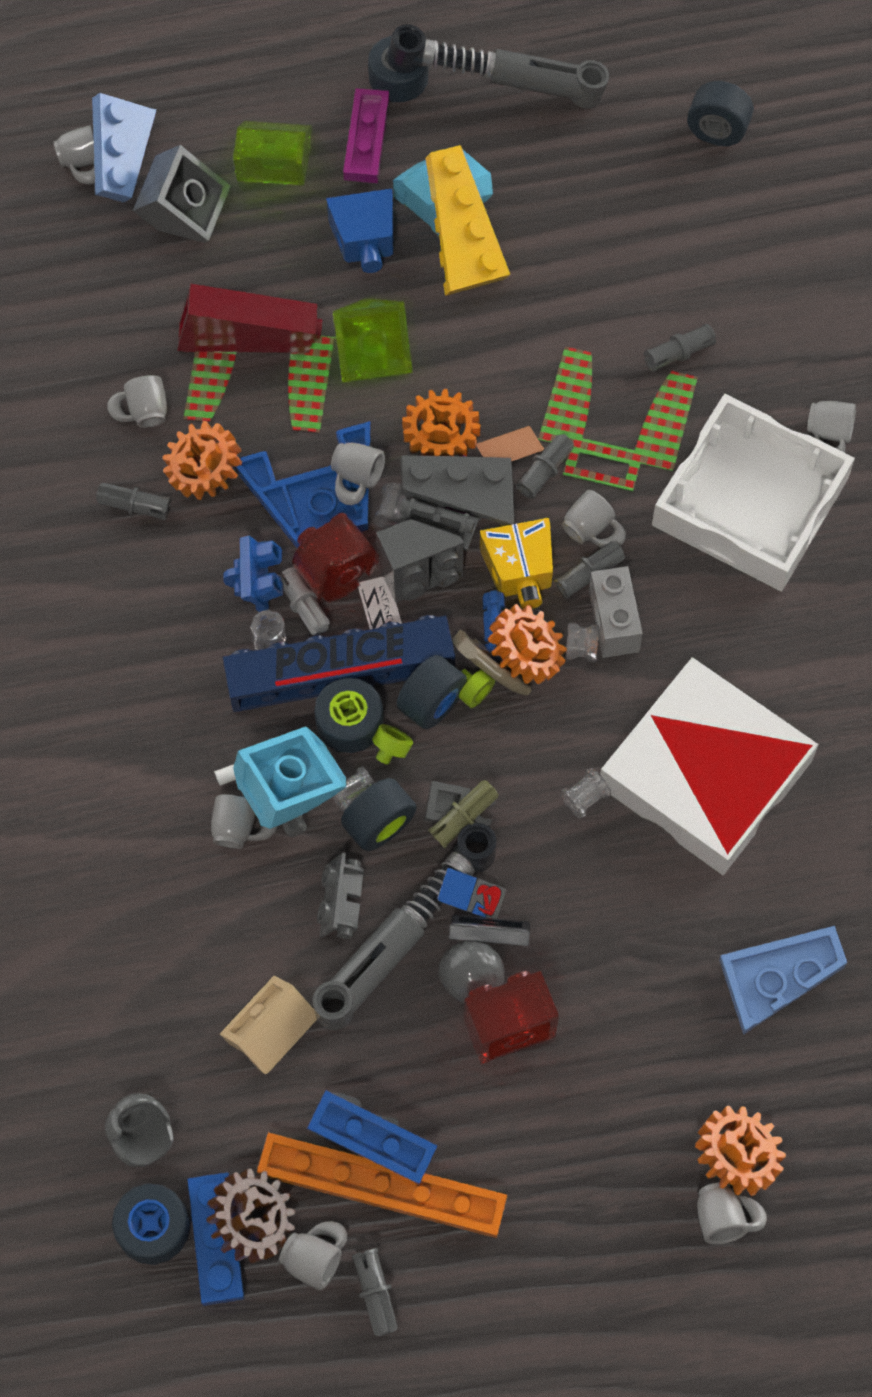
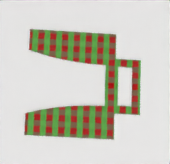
[183,336,334,433]
[538,347,698,491]

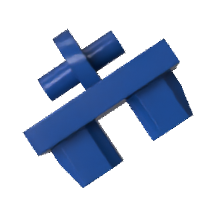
[223,535,283,612]

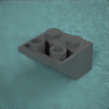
[376,519,464,602]

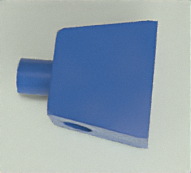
[326,188,393,273]

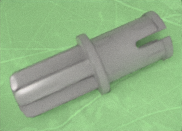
[278,567,330,636]

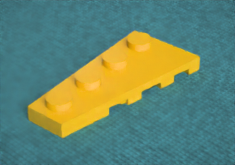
[425,145,510,296]

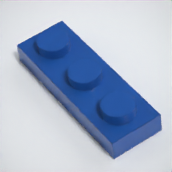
[306,1090,437,1184]
[188,1172,245,1306]

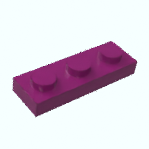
[343,88,389,183]

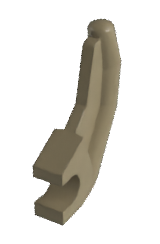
[452,629,531,696]

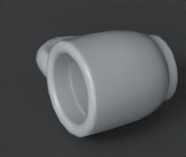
[54,125,95,184]
[107,375,167,428]
[807,401,856,453]
[331,442,385,505]
[561,489,626,548]
[211,794,278,849]
[697,1182,767,1244]
[279,1221,348,1290]

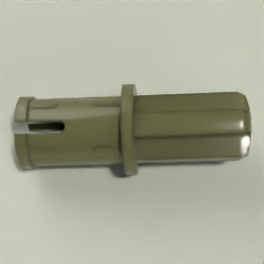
[428,780,499,848]

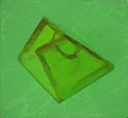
[333,298,413,383]

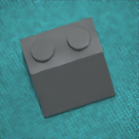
[133,145,231,243]

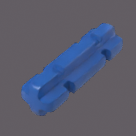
[482,590,505,662]

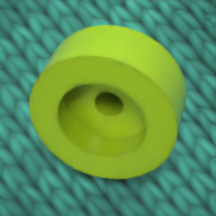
[459,669,495,708]
[372,724,413,764]

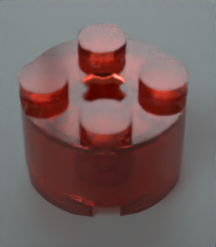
[292,513,379,602]

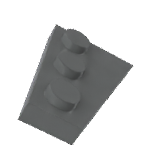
[400,455,514,527]

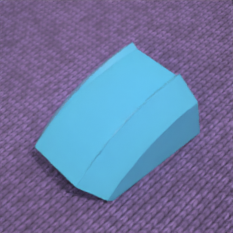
[393,149,493,236]
[233,727,346,829]

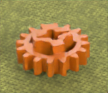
[402,389,481,457]
[162,421,242,500]
[488,604,567,684]
[695,1106,786,1196]

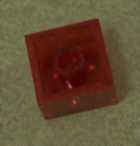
[464,971,559,1064]

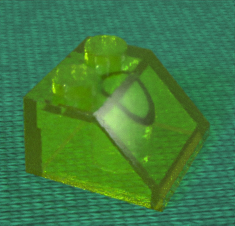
[233,121,312,185]

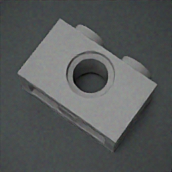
[589,566,643,658]

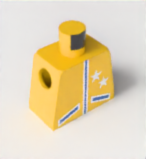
[479,518,553,609]

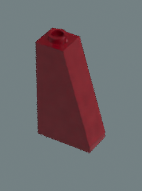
[177,283,322,353]

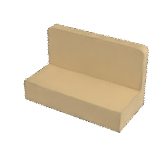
[220,976,317,1074]

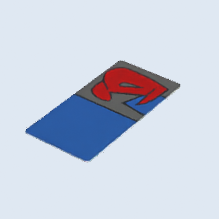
[437,868,506,919]

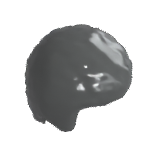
[438,940,505,1005]
[105,1093,174,1167]

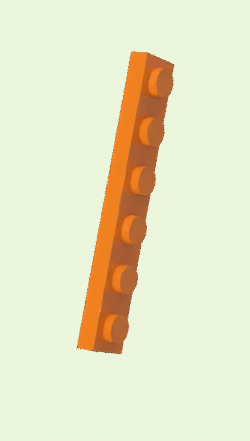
[257,1133,507,1238]

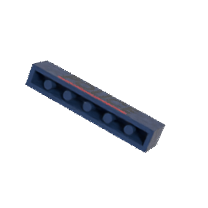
[223,615,455,713]

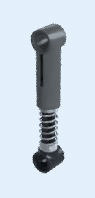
[387,24,609,108]
[313,823,496,1030]

